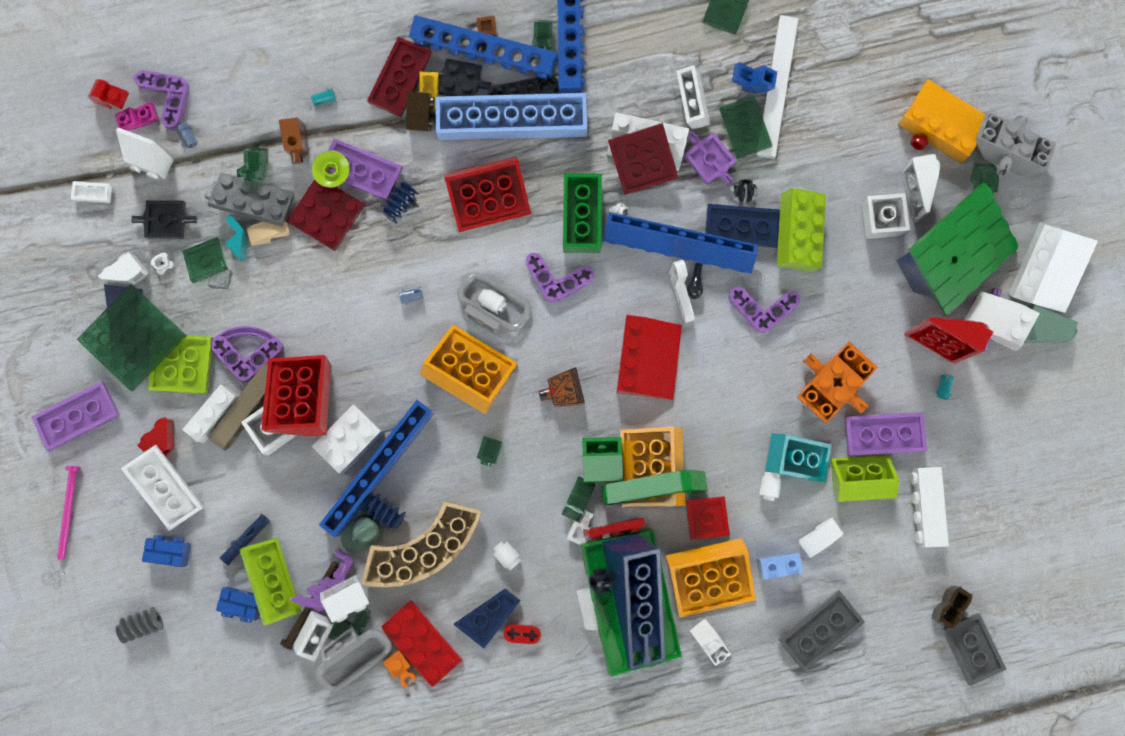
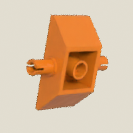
[797,341,878,424]

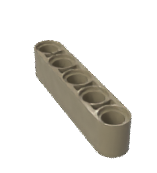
[209,363,268,451]

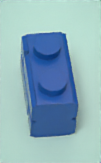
[142,535,191,567]
[216,586,260,623]

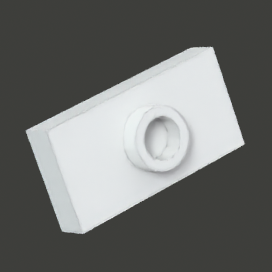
[71,181,112,204]

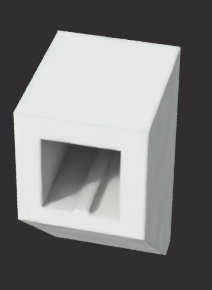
[98,252,149,285]
[690,619,731,666]

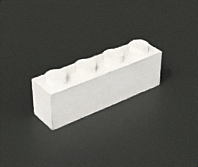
[910,467,949,547]

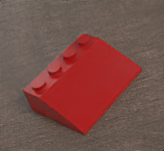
[444,156,531,232]
[616,315,682,401]
[904,317,994,364]
[261,355,332,437]

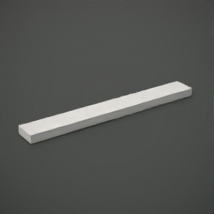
[756,15,798,159]

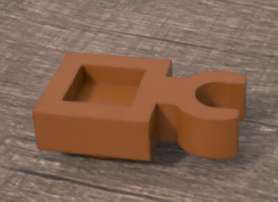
[476,16,497,51]

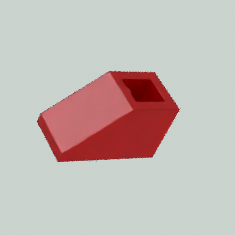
[137,417,174,457]

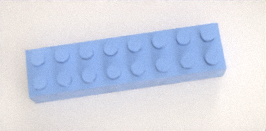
[436,93,587,141]

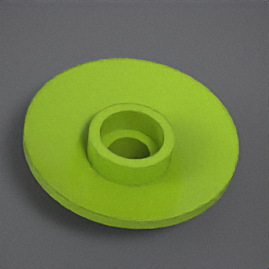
[312,151,350,188]

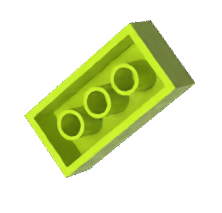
[777,188,826,272]

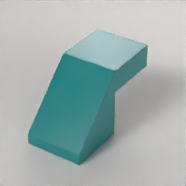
[225,215,248,261]

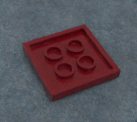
[608,122,679,195]
[286,179,365,252]

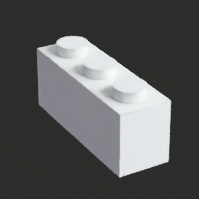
[677,65,710,130]
[182,384,239,443]

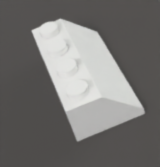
[607,112,689,171]

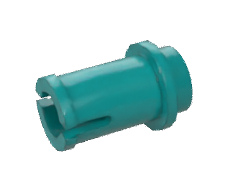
[311,88,336,107]
[935,374,954,400]

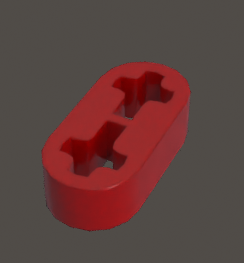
[503,624,541,644]

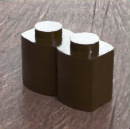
[932,586,972,629]

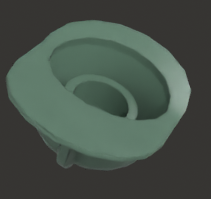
[341,513,385,553]

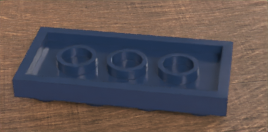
[705,204,780,248]

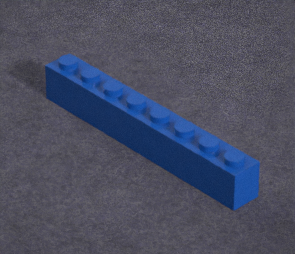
[603,212,758,273]
[319,400,435,537]

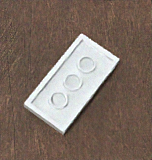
[121,445,203,531]

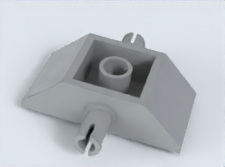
[975,111,1056,177]

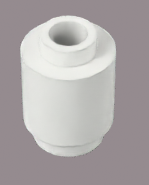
[477,289,507,315]
[759,472,781,501]
[493,541,521,571]

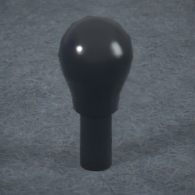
[686,263,703,299]

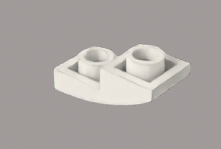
[799,517,843,558]

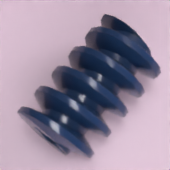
[380,181,419,224]
[361,493,406,533]

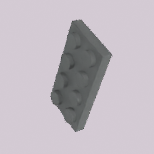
[208,172,294,227]
[777,590,865,673]

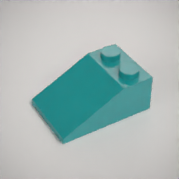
[765,433,832,483]

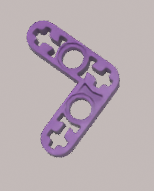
[134,70,189,130]
[526,253,594,303]
[728,287,801,333]

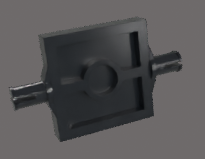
[430,58,492,97]
[131,200,198,239]

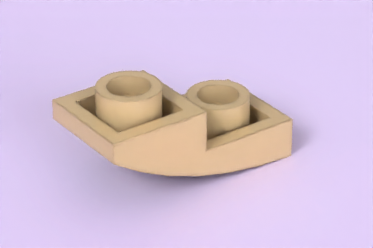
[246,220,290,246]

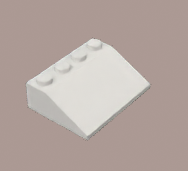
[1009,222,1098,313]

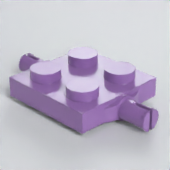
[684,132,737,185]

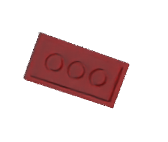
[381,600,463,687]

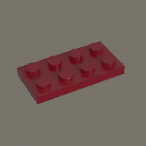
[367,37,432,118]

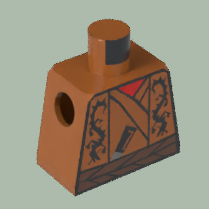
[279,117,308,164]
[538,367,585,407]

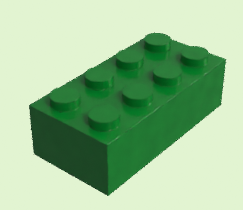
[563,173,602,253]

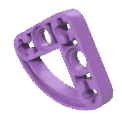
[211,326,284,382]

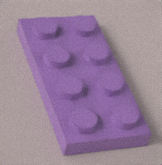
[328,138,403,200]
[32,381,120,451]
[844,412,927,456]

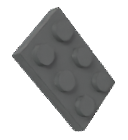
[942,613,1007,686]

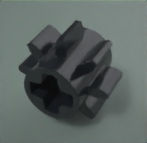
[734,179,757,202]
[589,568,614,594]

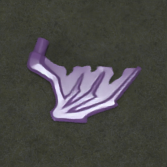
[290,548,354,612]

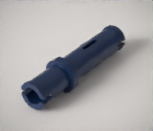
[219,514,270,565]

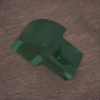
[562,476,596,522]

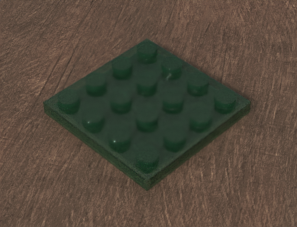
[76,284,187,391]

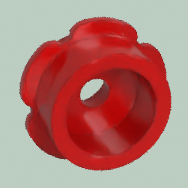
[910,133,929,151]

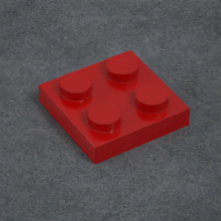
[685,496,730,540]

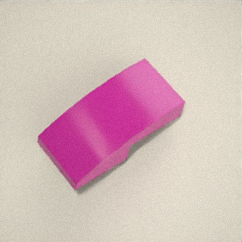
[115,102,159,131]

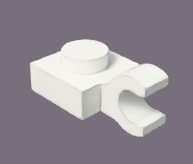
[566,510,593,545]

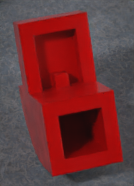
[88,79,129,110]

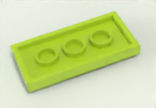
[240,538,302,626]

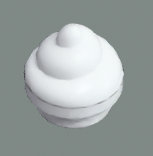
[609,203,629,216]

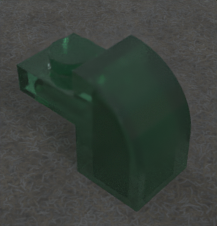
[532,20,553,51]
[237,147,268,182]
[970,162,999,195]
[328,608,371,640]

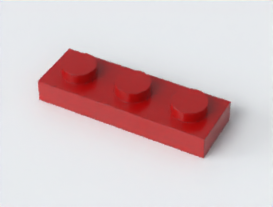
[583,518,646,541]

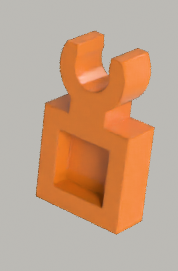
[383,650,417,688]

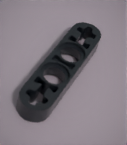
[487,76,558,96]

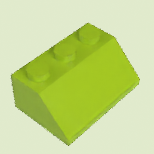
[831,455,900,502]

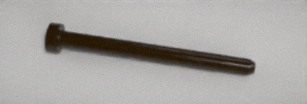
[280,562,338,650]

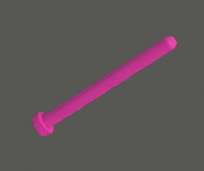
[57,466,81,560]

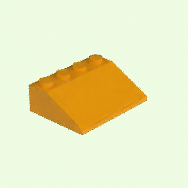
[898,79,985,163]
[420,324,518,414]
[620,427,685,507]
[666,538,756,618]

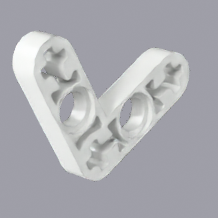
[669,260,695,323]

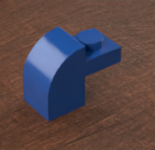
[732,62,778,93]

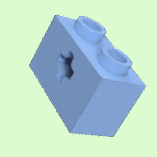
[756,552,803,579]

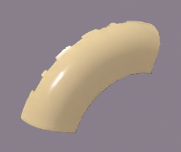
[361,501,482,587]

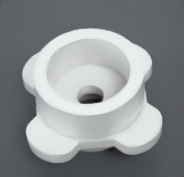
[151,252,174,275]

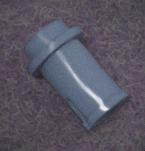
[177,123,198,148]
[399,287,424,305]

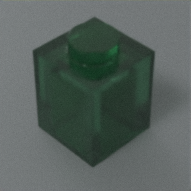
[477,436,503,467]

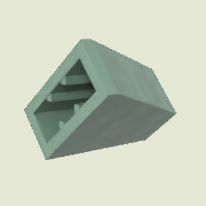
[1023,304,1078,344]

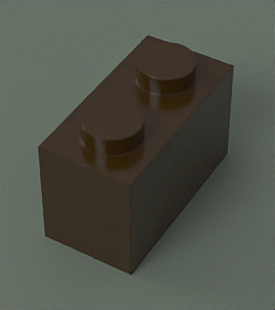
[406,91,435,132]

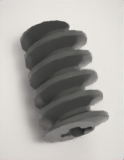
[116,607,164,643]

